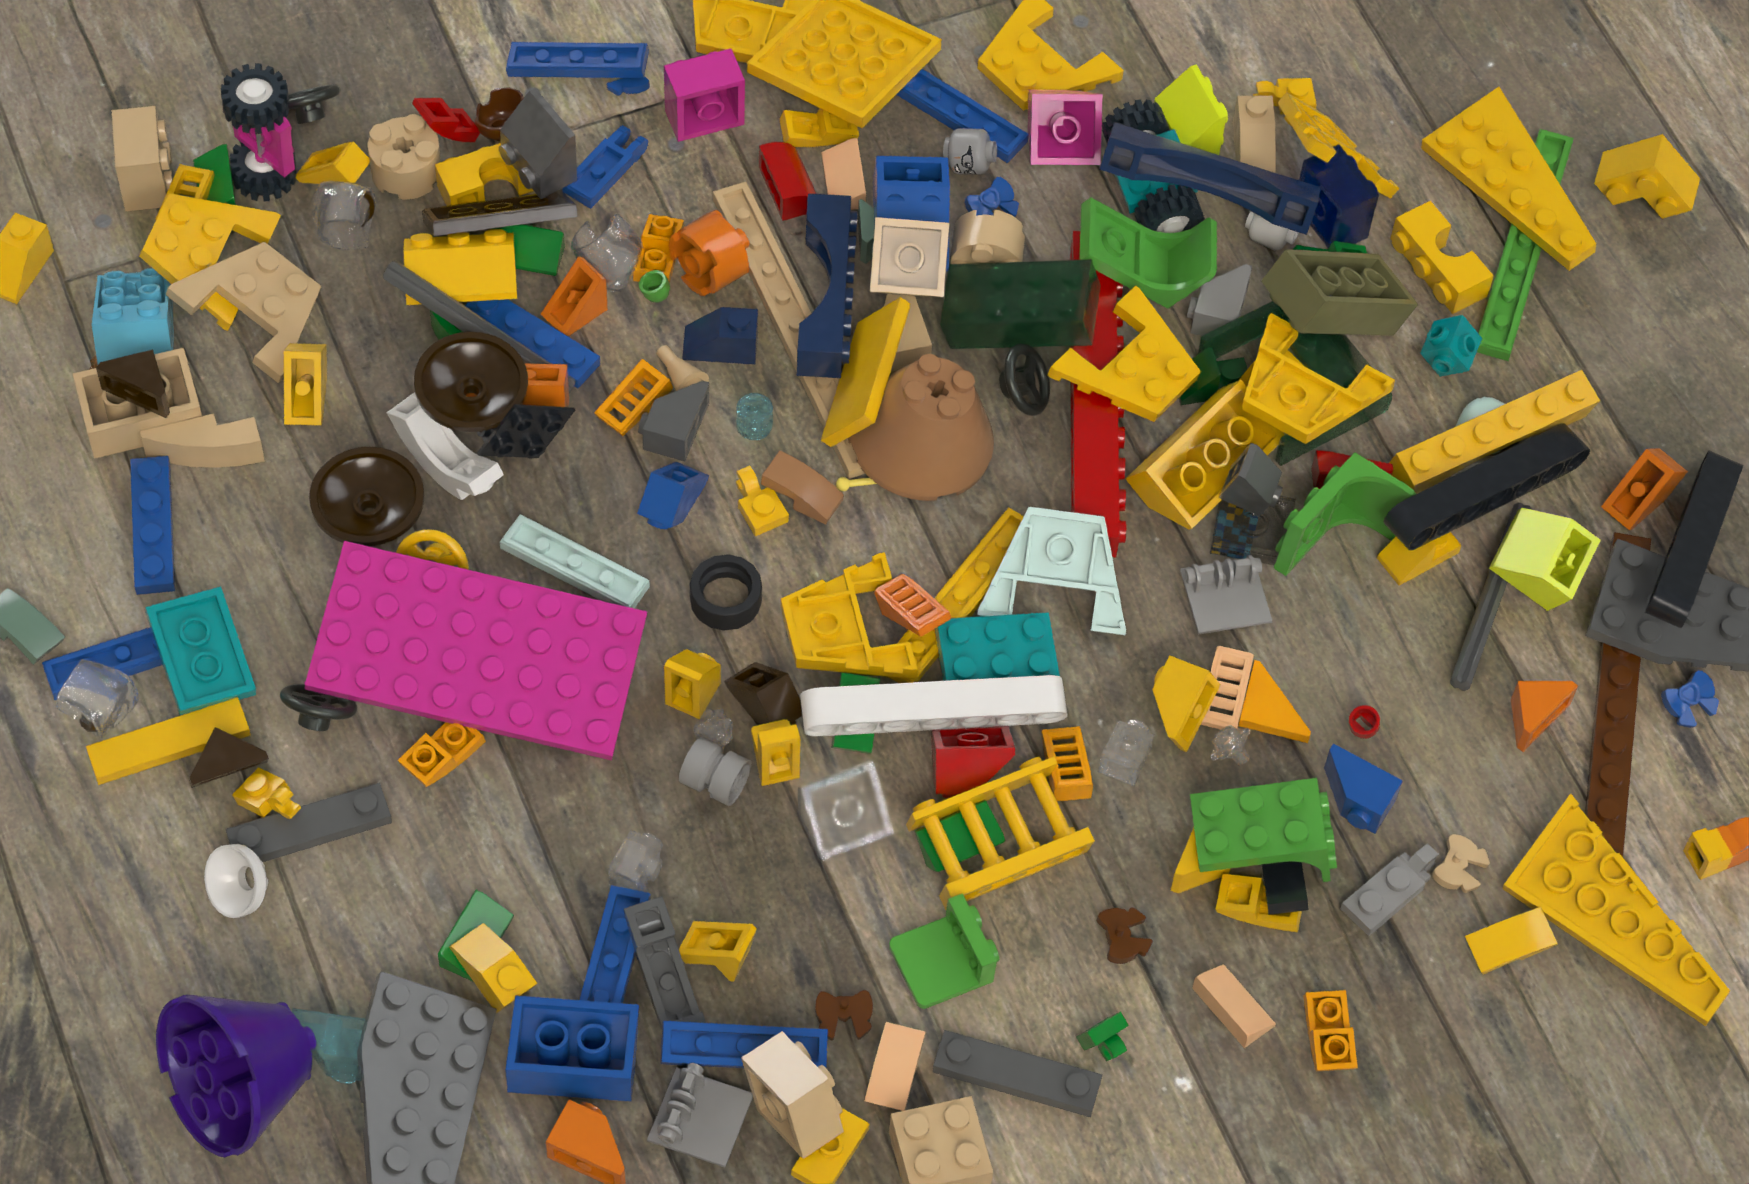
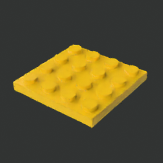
[747,0,942,128]

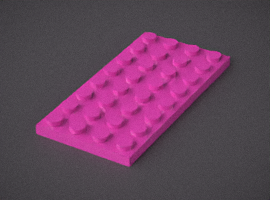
[305,541,647,761]

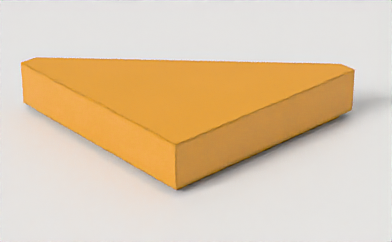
[1238,660,1311,743]

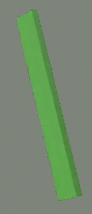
[1477,129,1574,361]

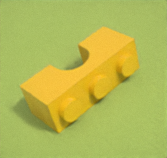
[435,143,534,206]
[1390,200,1494,314]

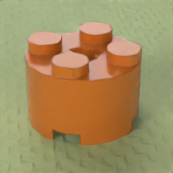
[668,210,750,296]

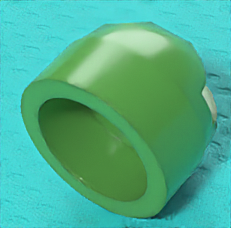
[639,270,670,303]

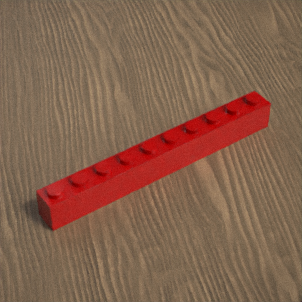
[1070,231,1126,558]

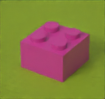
[664,48,745,142]

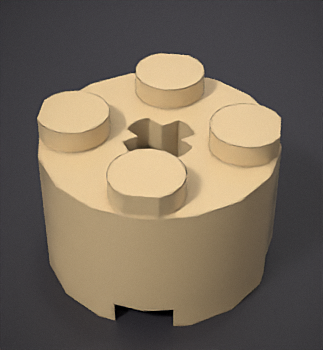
[367,114,441,200]
[950,210,1025,293]

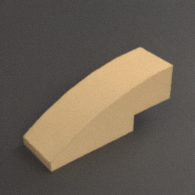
[140,414,265,468]

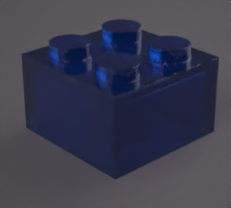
[1299,144,1379,248]

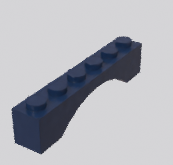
[1099,122,1321,235]
[797,193,858,378]

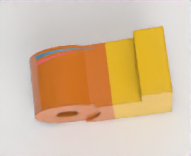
[1683,817,1749,880]

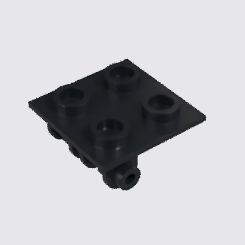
[477,404,576,459]

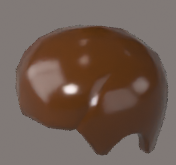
[475,87,524,142]

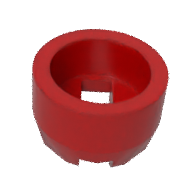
[1349,705,1380,739]

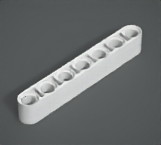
[800,675,1067,736]

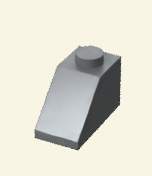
[1187,264,1252,343]

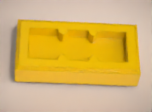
[791,1108,870,1184]

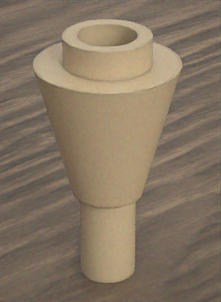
[656,345,709,391]

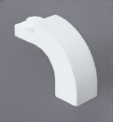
[386,392,504,500]

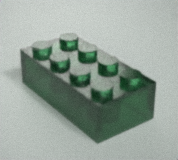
[940,259,1101,349]

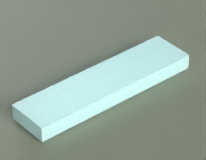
[500,514,650,608]

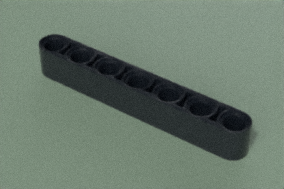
[1383,423,1590,551]
[1645,450,1743,628]

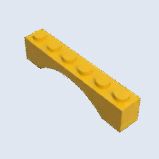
[1389,370,1600,494]

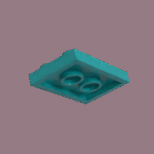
[145,586,256,715]
[935,612,1060,681]

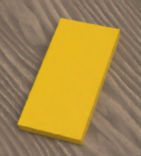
[821,297,910,447]

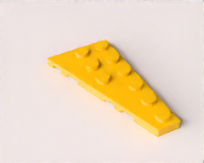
[1503,793,1730,1026]

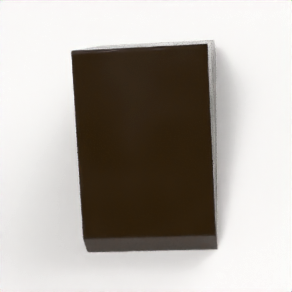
[96,349,170,418]
[189,727,269,788]

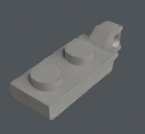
[1340,843,1439,936]

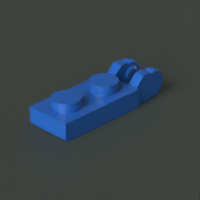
[562,125,648,209]

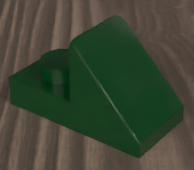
[1178,347,1248,405]

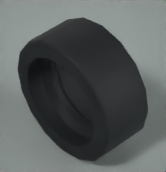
[690,554,762,631]

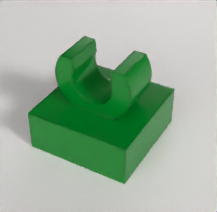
[1076,1011,1129,1061]

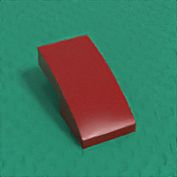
[412,98,480,143]

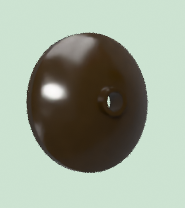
[414,332,528,432]
[309,447,425,546]

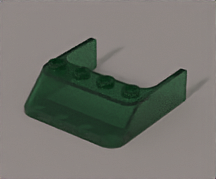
[1197,301,1392,466]

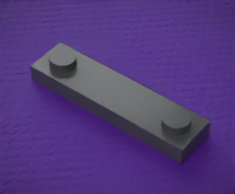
[226,783,392,862]
[933,1030,1103,1117]

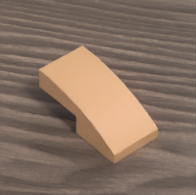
[864,1022,926,1111]

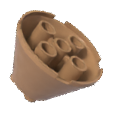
[848,354,994,501]

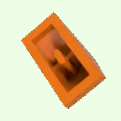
[541,257,608,337]
[1511,681,1578,752]

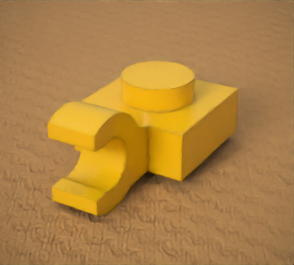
[1253,78,1317,115]
[736,465,789,537]
[232,767,301,819]

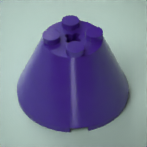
[156,995,316,1158]

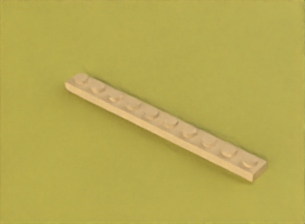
[713,182,866,479]

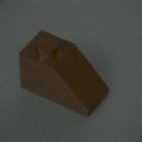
[724,662,803,725]

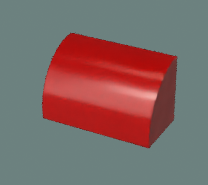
[759,142,817,221]

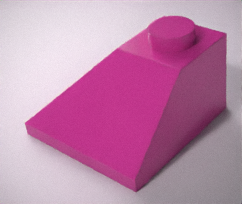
[1028,90,1103,165]

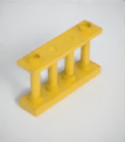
[906,757,1095,910]

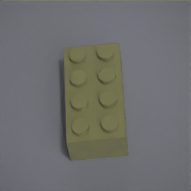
[1261,249,1418,336]

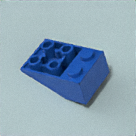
[873,156,950,272]

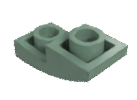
[0,588,65,665]

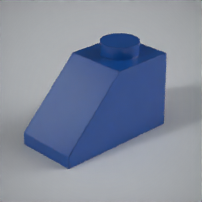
[637,462,709,530]
[1324,743,1403,834]

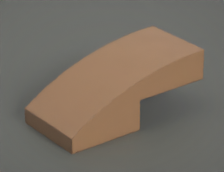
[761,450,844,524]

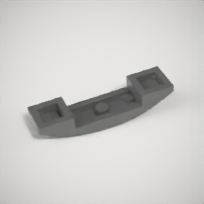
[623,896,706,1029]

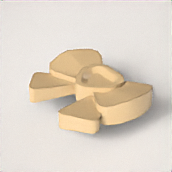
[1432,834,1490,893]

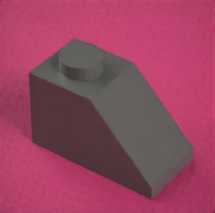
[638,381,709,462]
[1219,443,1283,516]

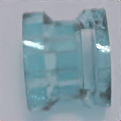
[736,393,773,440]

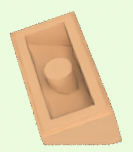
[821,138,866,210]
[1192,964,1276,1048]

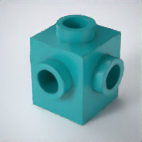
[1420,315,1482,377]

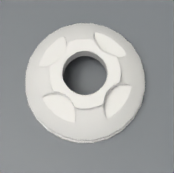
[204,844,268,918]

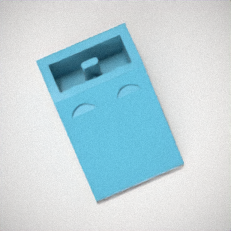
[92,268,174,364]

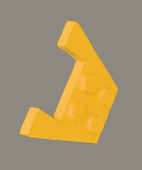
[693,0,812,63]
[977,0,1124,111]
[1278,92,1400,199]
[139,193,281,331]
[1047,285,1201,422]
[1242,313,1395,444]
[781,552,918,679]

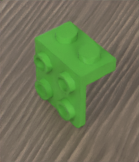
[889,893,999,1009]

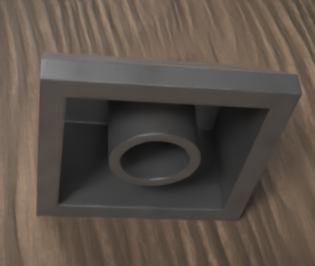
[499,88,577,199]

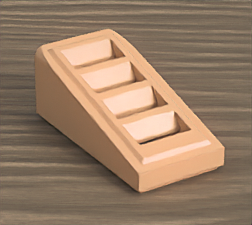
[1201,646,1254,733]

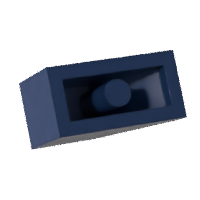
[682,307,758,365]

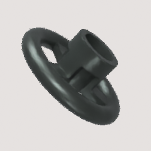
[288,85,340,124]
[999,343,1050,416]
[280,684,357,731]

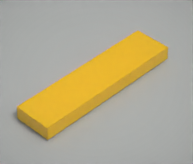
[86,697,251,785]

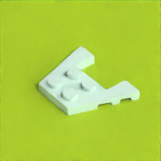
[977,507,1126,636]

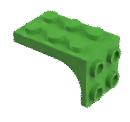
[1079,197,1217,309]
[1274,452,1416,576]
[1190,778,1337,882]

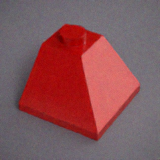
[931,726,1015,799]

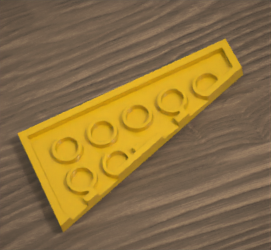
[1421,86,1596,271]

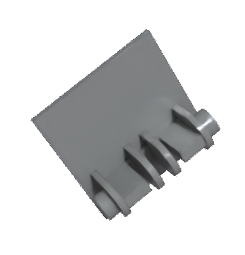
[1180,555,1272,635]
[647,1063,753,1168]

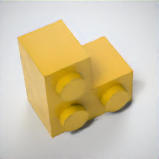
[1594,134,1700,219]

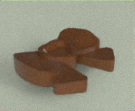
[1096,907,1153,964]
[815,990,873,1041]

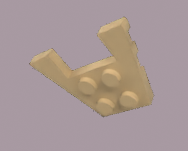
[166,242,321,383]

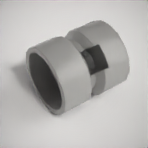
[679,737,752,806]

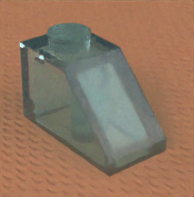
[292,1008,365,1084]

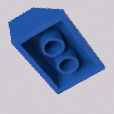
[505,996,639,1102]

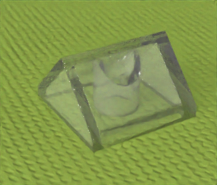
[797,760,894,861]

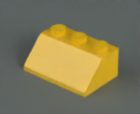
[403,229,517,305]

